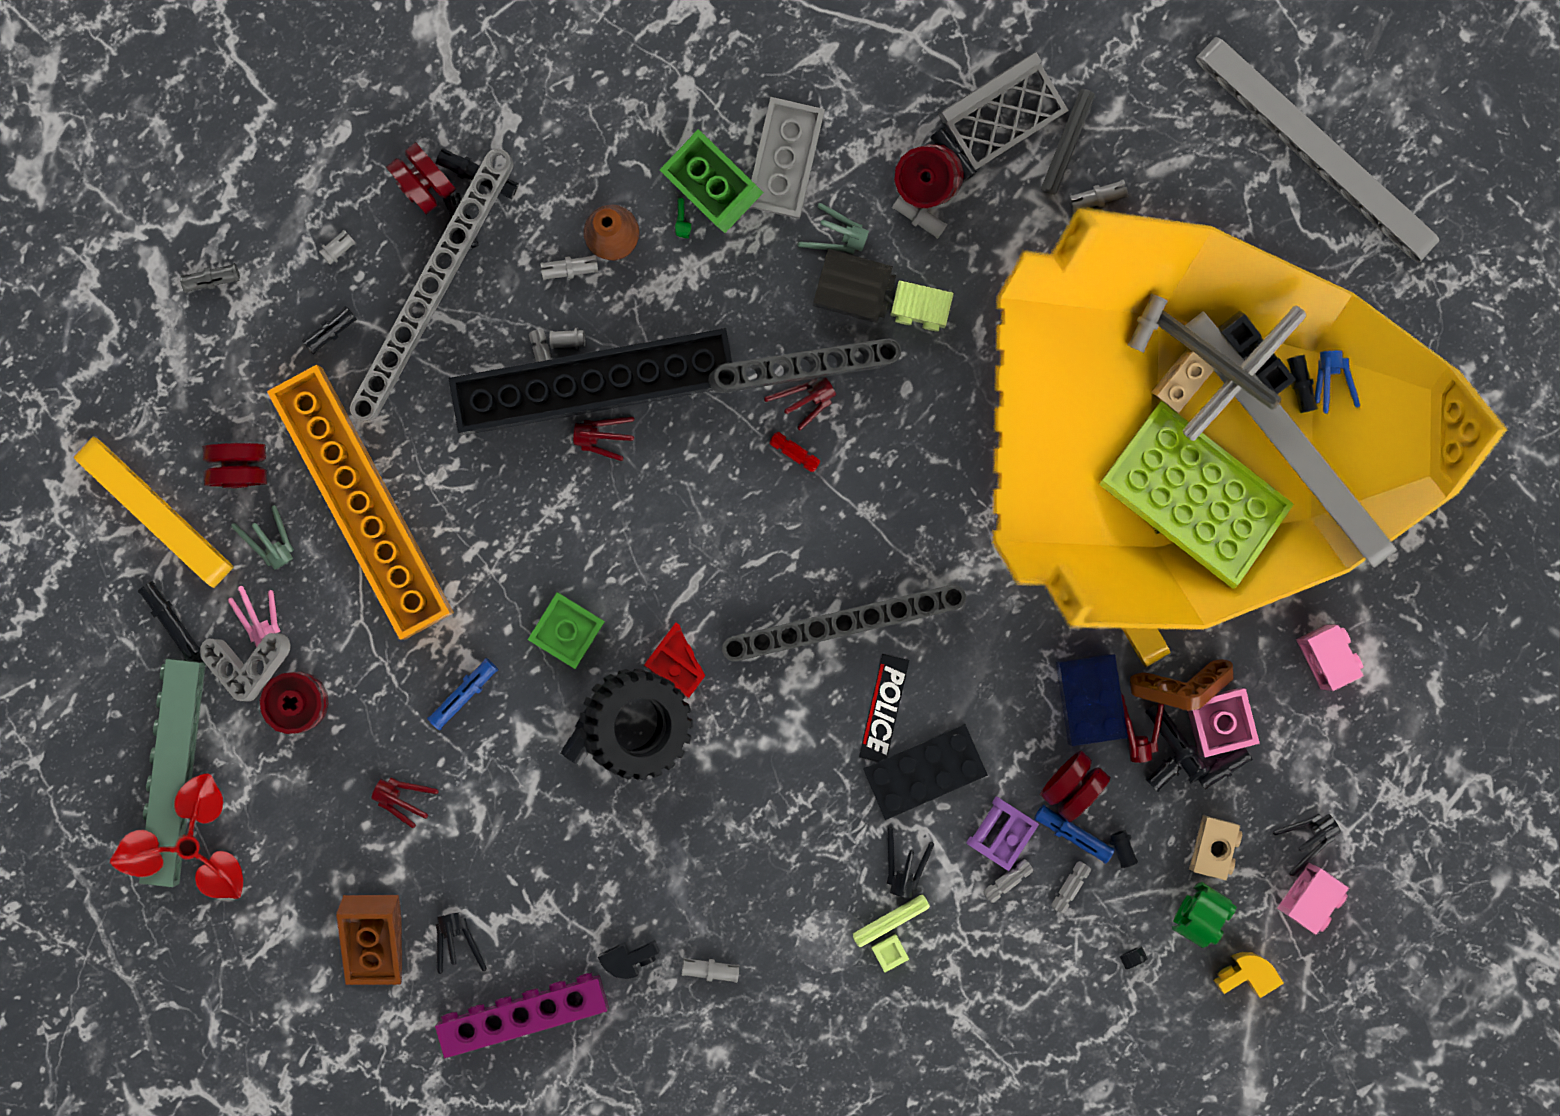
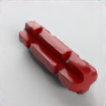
[769,432,820,472]

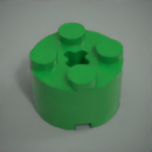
[1172,882,1237,948]

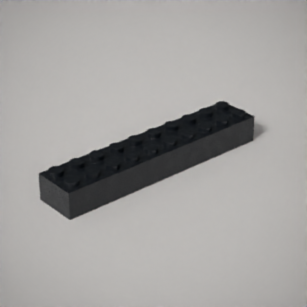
[448,328,732,436]

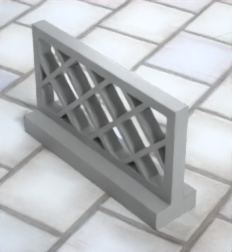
[938,52,1069,170]

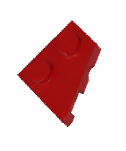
[644,622,705,699]

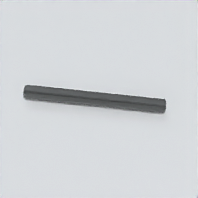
[1157,310,1281,410]

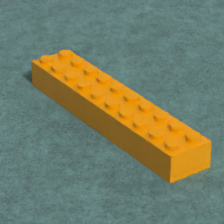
[267,365,454,640]

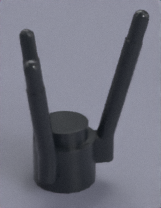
[1273,813,1341,876]
[887,826,934,898]
[435,912,487,974]

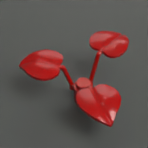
[110,773,243,899]

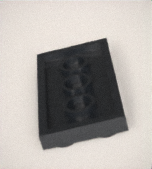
[863,724,988,820]

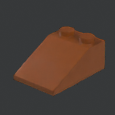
[336,895,402,985]

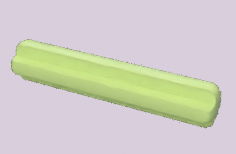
[853,895,930,947]

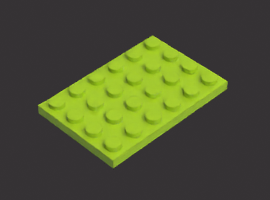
[1099,401,1294,589]

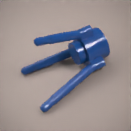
[1315,351,1360,413]

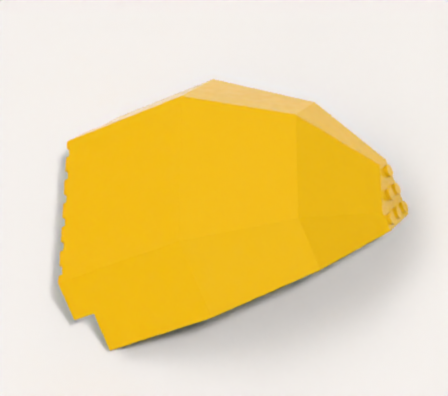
[992,208,1507,629]

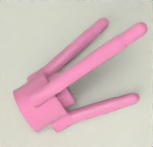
[228,586,281,647]

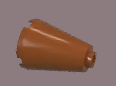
[584,205,639,261]

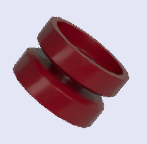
[386,142,456,215]
[894,144,964,209]
[202,443,267,488]
[260,671,329,734]
[1039,750,1111,822]

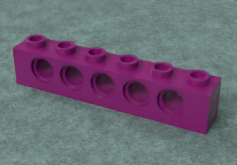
[435,973,609,1059]

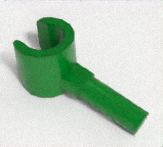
[675,198,692,239]

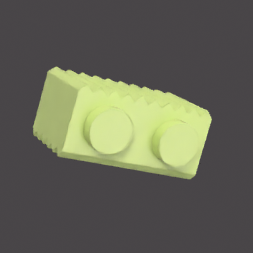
[890,281,953,331]

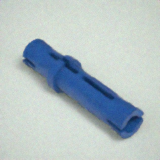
[427,658,498,730]
[1034,804,1115,864]

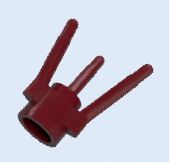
[764,377,836,430]
[573,416,634,461]
[1119,694,1164,763]
[371,778,439,828]

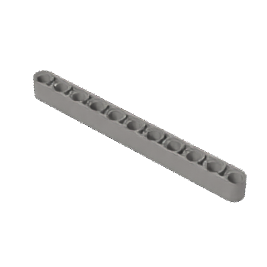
[1196,37,1439,262]
[350,148,514,421]
[1185,311,1397,568]

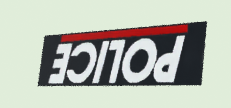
[859,654,910,762]

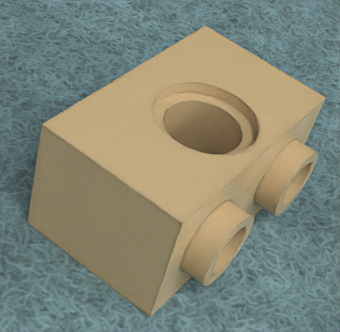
[1151,349,1214,413]
[1189,815,1242,881]

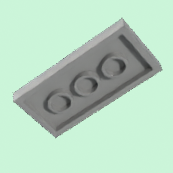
[750,97,825,219]

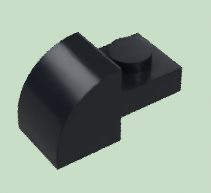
[598,940,660,979]

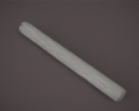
[1183,306,1306,441]

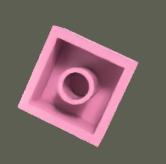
[1296,625,1363,691]
[1188,688,1260,757]
[1277,863,1349,935]

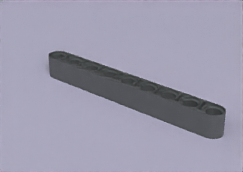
[722,585,966,661]

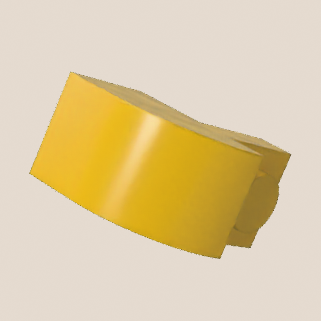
[1213,952,1284,998]

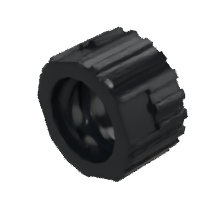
[1120,946,1148,969]

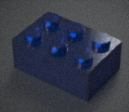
[1056,654,1128,746]

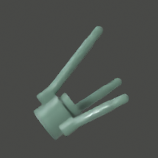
[798,203,869,254]
[231,505,294,570]

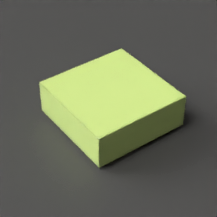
[871,934,909,972]

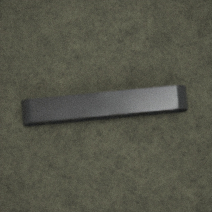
[709,339,901,393]

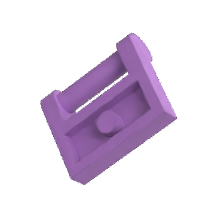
[966,796,1039,871]

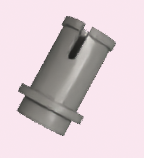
[319,230,356,264]
[549,328,585,350]

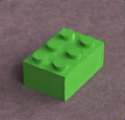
[660,129,764,233]

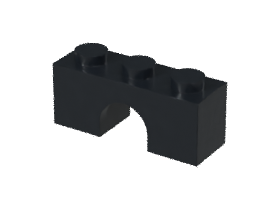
[1218,311,1296,394]

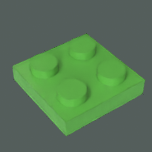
[528,592,605,669]

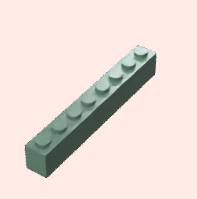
[139,658,206,887]

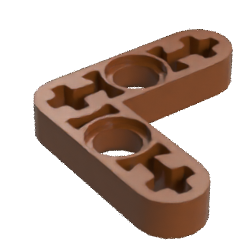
[1130,659,1234,711]

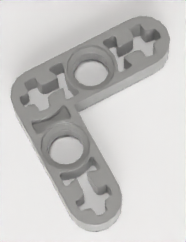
[200,633,290,702]

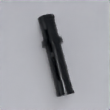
[435,148,519,200]
[138,581,200,660]

